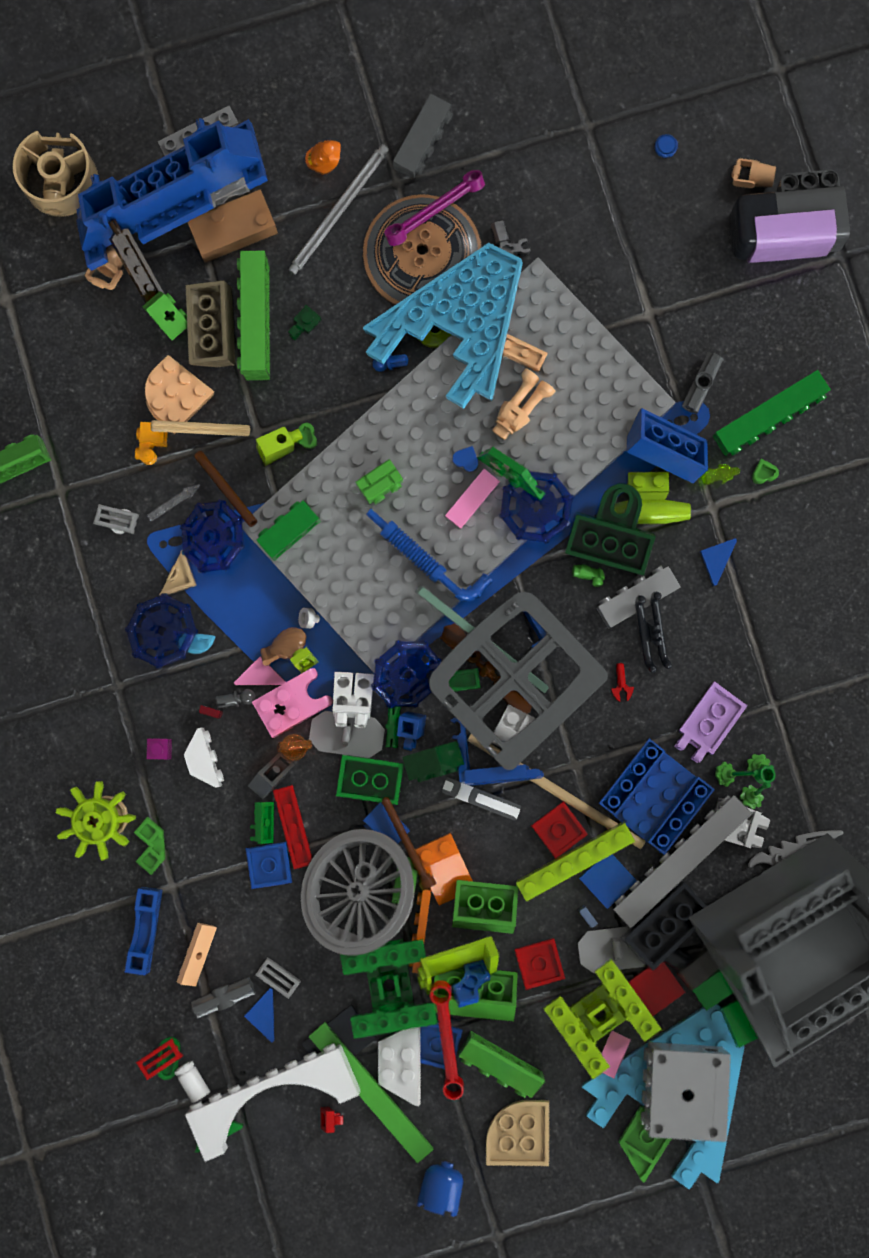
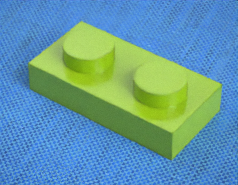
[290,647,318,673]

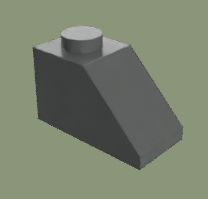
[248,752,295,799]

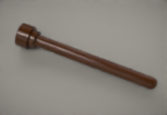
[382,797,437,891]

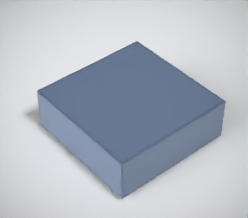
[578,905,598,928]

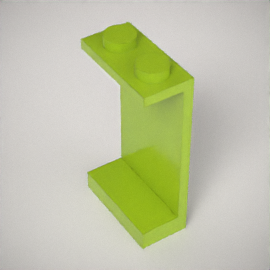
[417,936,499,995]

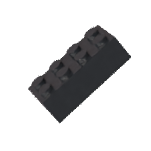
[621,882,707,971]

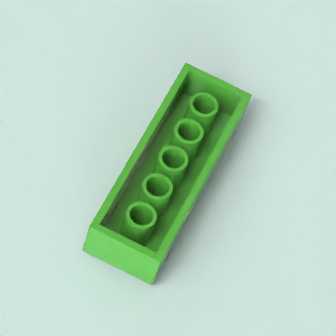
[237,251,270,380]

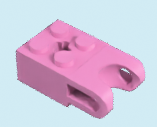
[252,668,333,738]

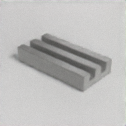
[93,504,139,534]
[255,957,301,999]

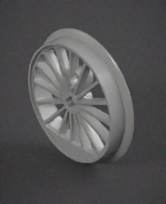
[301,829,414,955]

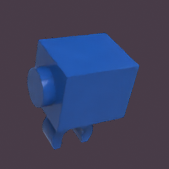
[397,711,426,751]

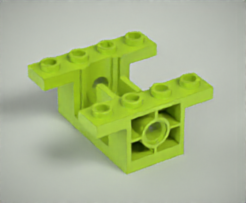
[543,959,662,1079]

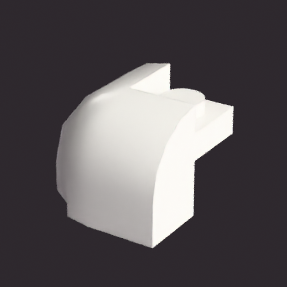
[492,704,536,747]

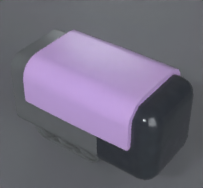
[730,170,850,263]

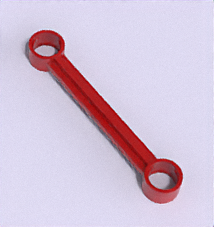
[430,980,464,1100]

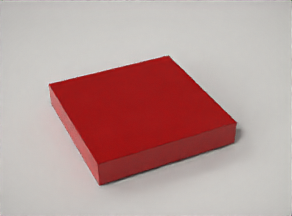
[531,801,588,859]
[514,938,565,990]
[628,962,686,1017]

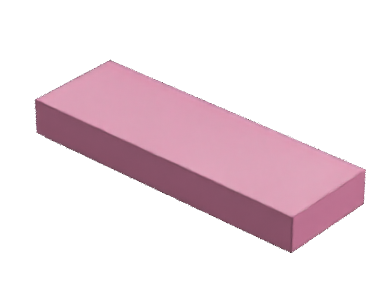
[445,469,500,529]

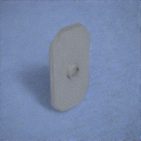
[309,711,385,758]
[578,926,645,973]

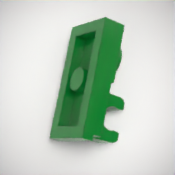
[250,802,274,844]

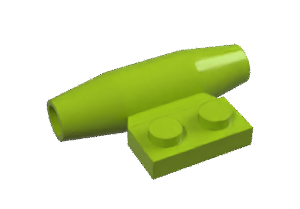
[614,472,691,524]

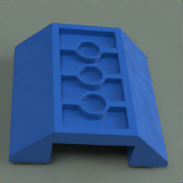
[599,738,715,855]

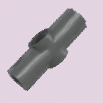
[681,352,724,414]
[191,977,256,1019]

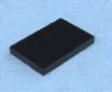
[302,1004,376,1056]

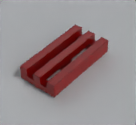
[136,1038,183,1080]

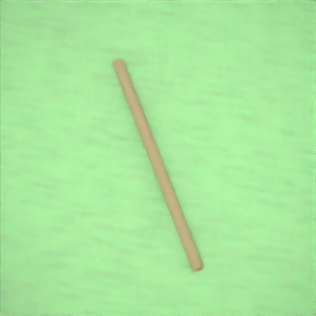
[467,734,646,849]

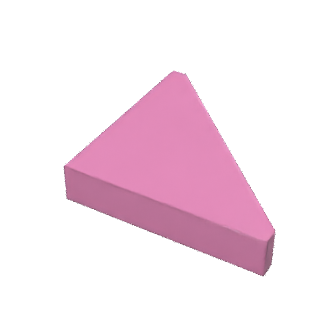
[234,657,286,685]

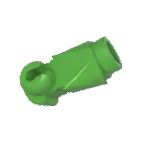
[572,564,605,587]

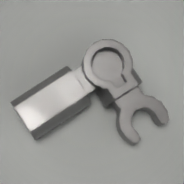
[491,221,531,256]

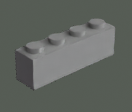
[596,566,681,629]

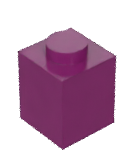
[147,739,172,759]

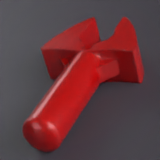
[611,663,634,702]

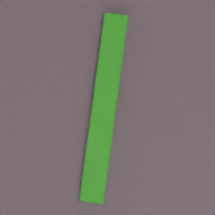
[309,1022,433,1163]

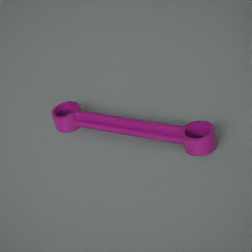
[384,170,485,246]

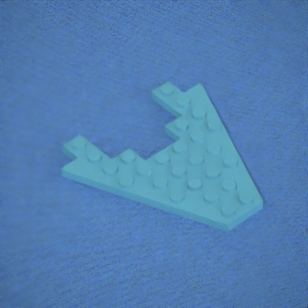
[363,243,523,408]
[582,1004,745,1190]

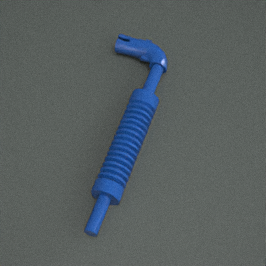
[366,509,493,602]

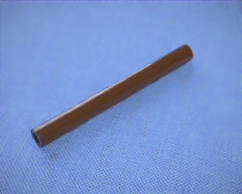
[194,451,257,527]

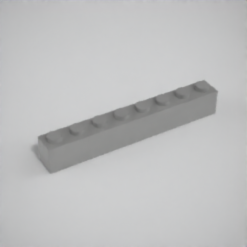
[614,795,752,928]

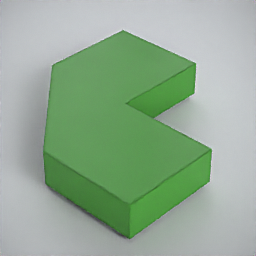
[134,817,166,875]

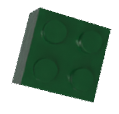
[402,741,464,782]

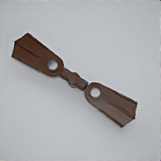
[440,623,532,714]

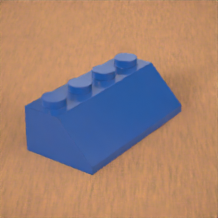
[627,408,708,483]

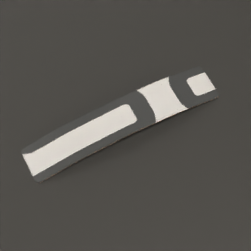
[442,777,521,821]

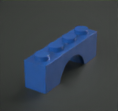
[125,887,163,975]

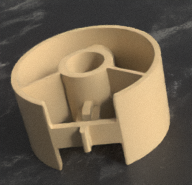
[13,131,98,216]

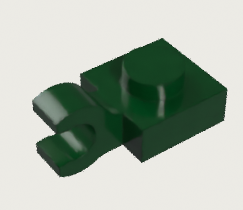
[288,305,322,341]

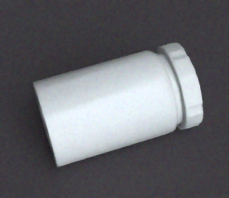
[174,1061,210,1103]

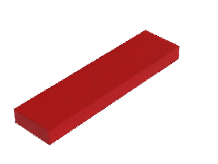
[273,785,313,870]

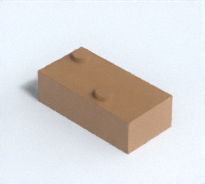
[188,189,278,263]

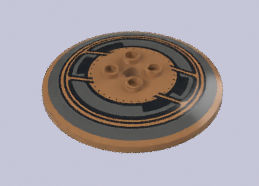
[363,195,481,305]

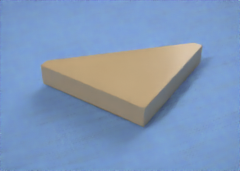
[159,550,197,598]

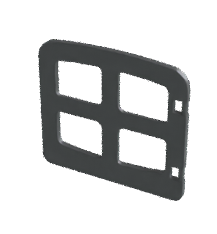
[429,592,608,770]

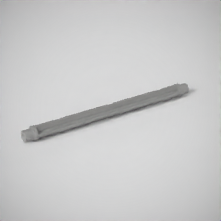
[288,144,388,275]

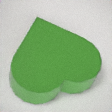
[295,423,317,450]
[752,459,779,484]

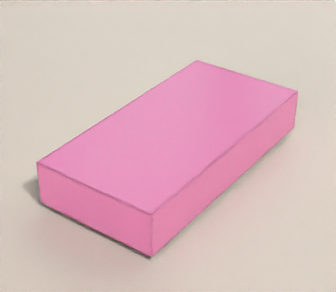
[601,1031,631,1079]

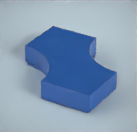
[452,960,491,1007]

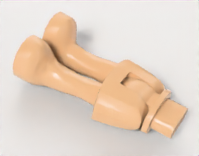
[492,368,556,440]

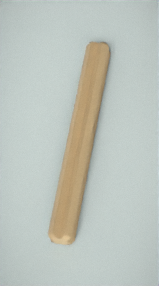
[151,420,250,436]

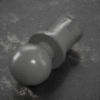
[216,689,256,709]

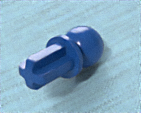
[373,354,409,372]

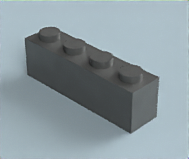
[393,94,453,179]

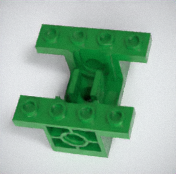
[340,938,437,1039]

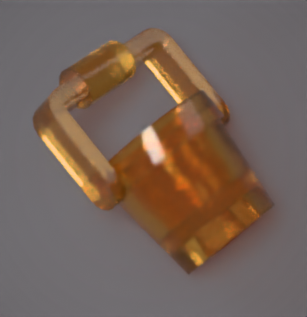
[277,734,312,761]

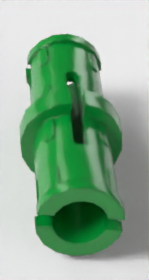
[385,706,401,748]

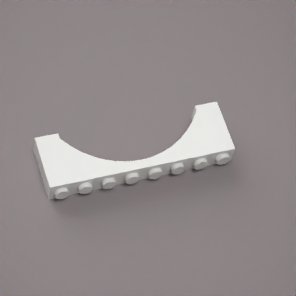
[185,1043,360,1162]

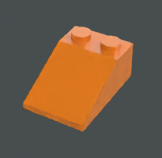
[415,832,473,906]

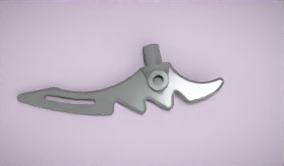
[748,830,843,868]

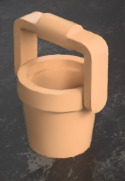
[731,159,776,188]
[85,246,123,290]

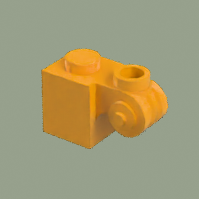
[135,422,168,465]

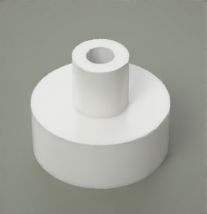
[298,608,320,628]

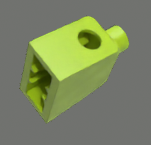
[256,427,303,466]

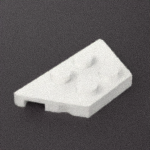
[378,1027,421,1106]

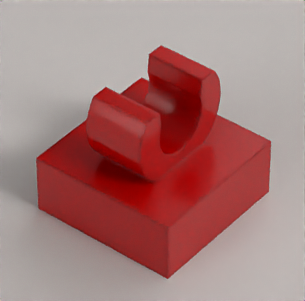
[320,1107,343,1133]

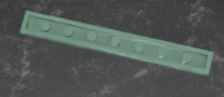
[415,586,549,693]

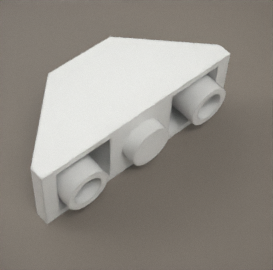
[184,728,224,787]

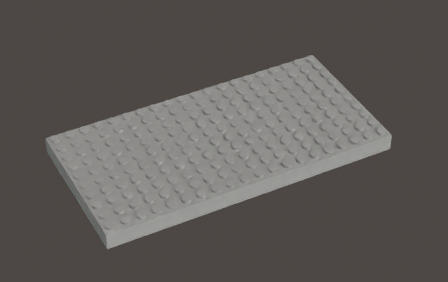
[240,257,676,677]

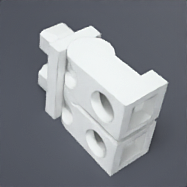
[332,672,374,728]
[714,798,770,848]

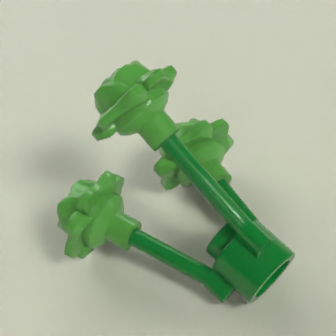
[715,754,775,809]

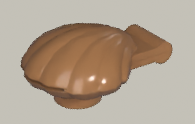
[260,627,306,666]

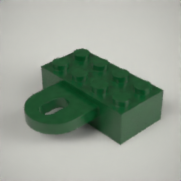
[565,483,656,575]

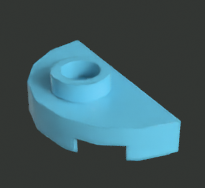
[175,631,215,654]

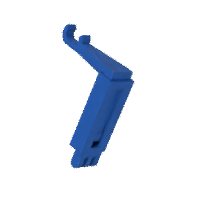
[450,718,544,786]

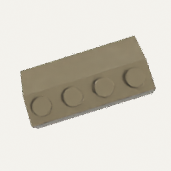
[186,280,235,367]

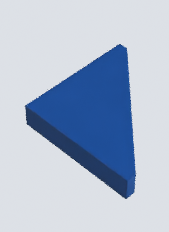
[700,538,737,586]
[244,987,275,1042]

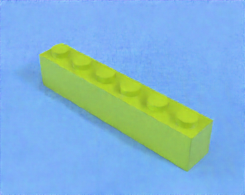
[516,821,635,902]

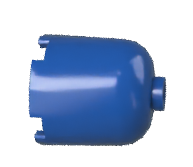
[417,1161,463,1216]

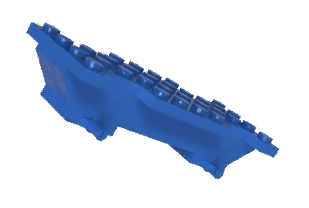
[76,118,268,271]

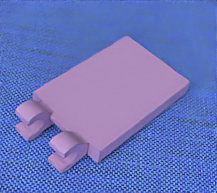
[674,681,747,763]

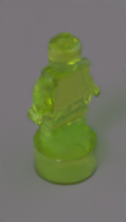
[701,464,740,485]

